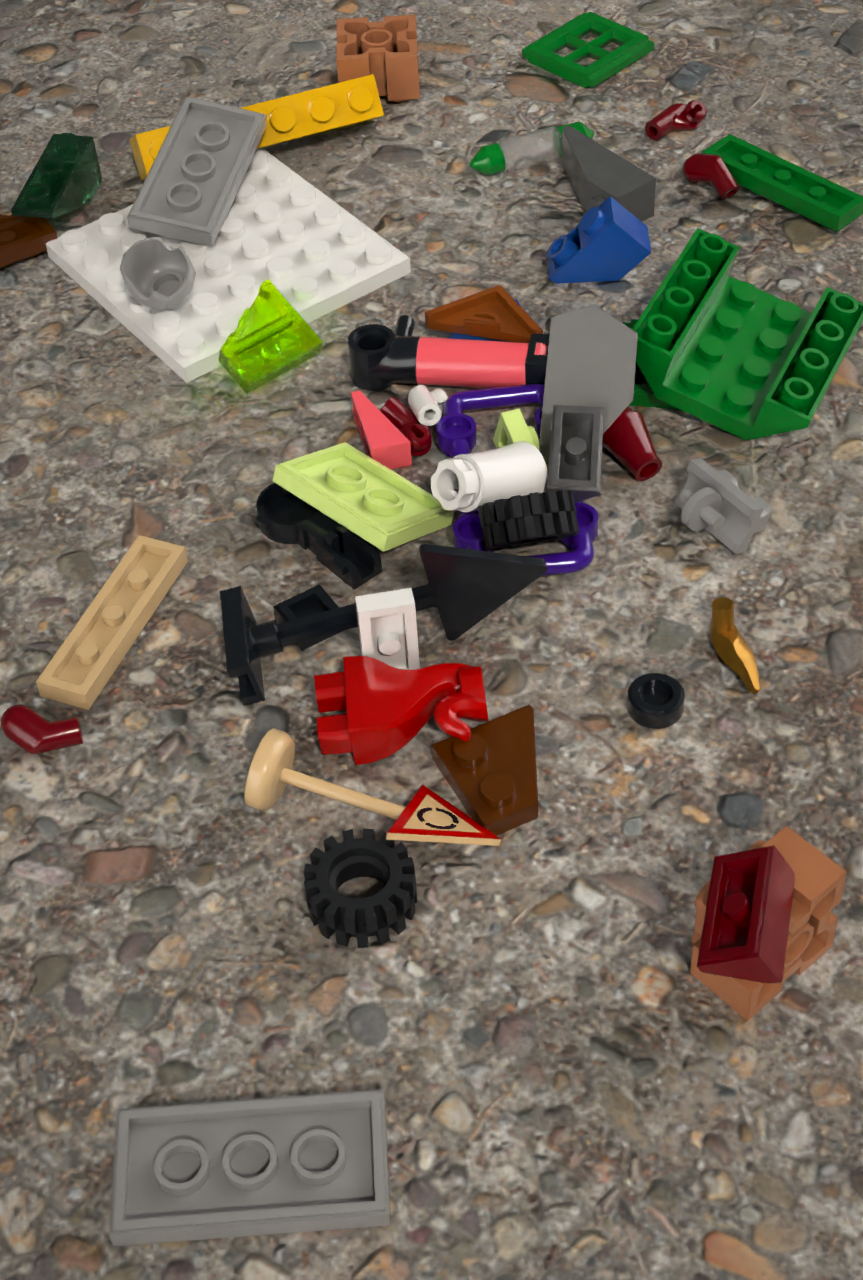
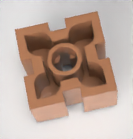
[336,15,420,103]
[690,826,847,1021]

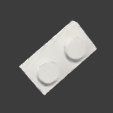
[355,588,420,670]

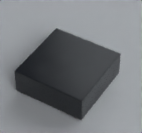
[273,584,342,651]

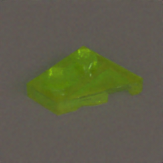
[218,279,323,394]

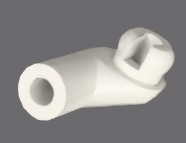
[408,385,448,426]

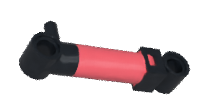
[348,315,550,391]

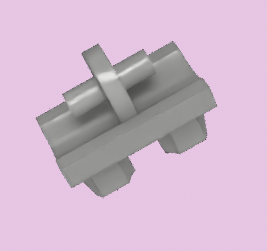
[674,458,772,554]

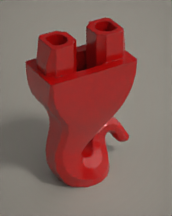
[314,656,489,765]

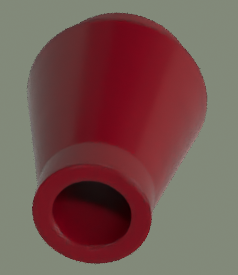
[602,407,662,481]

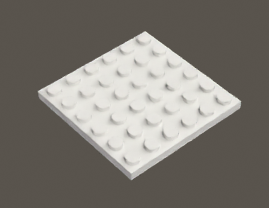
[45,148,411,383]

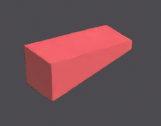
[351,390,412,469]

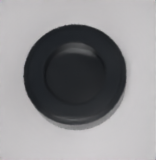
[627,673,685,729]

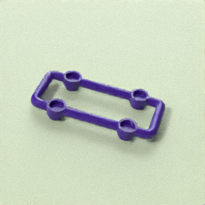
[436,384,599,576]

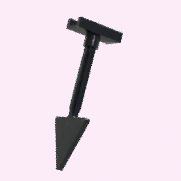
[220,544,547,706]

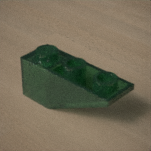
[11,133,103,219]

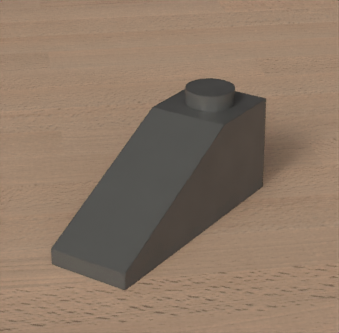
[562,125,656,222]

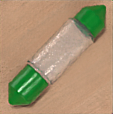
[470,122,594,176]

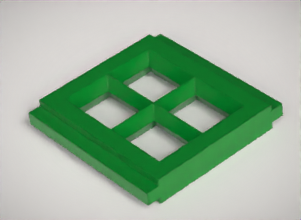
[522,12,654,89]

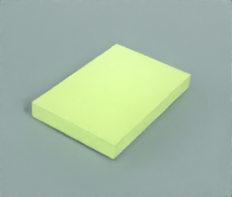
[273,442,455,552]

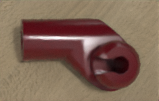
[645,100,707,141]
[682,153,740,200]
[380,396,432,457]

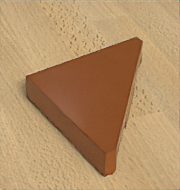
[425,285,543,343]

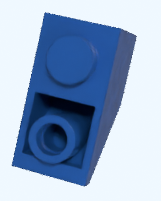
[546,196,652,284]

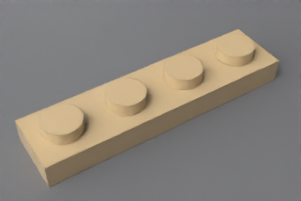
[36,535,188,710]

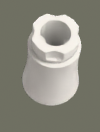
[431,441,548,512]

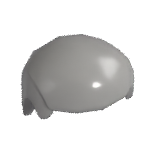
[120,237,196,310]

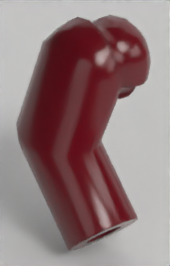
[1,704,83,754]

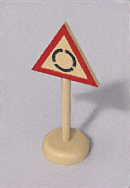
[244,728,502,846]

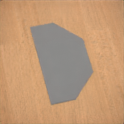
[539,304,638,466]

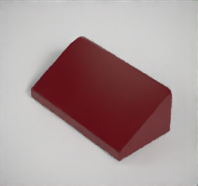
[697,845,795,983]

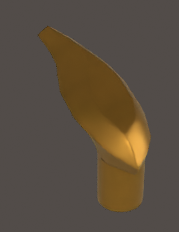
[709,597,760,694]

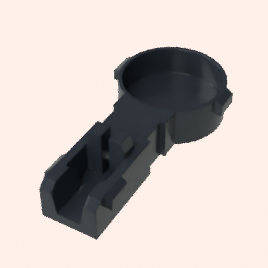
[256,483,382,590]

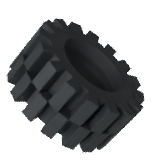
[478,490,579,550]
[304,828,417,948]

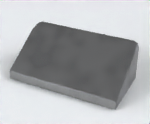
[547,405,604,503]

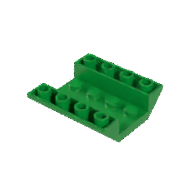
[632,228,863,441]

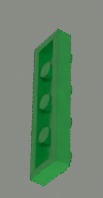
[702,134,863,232]

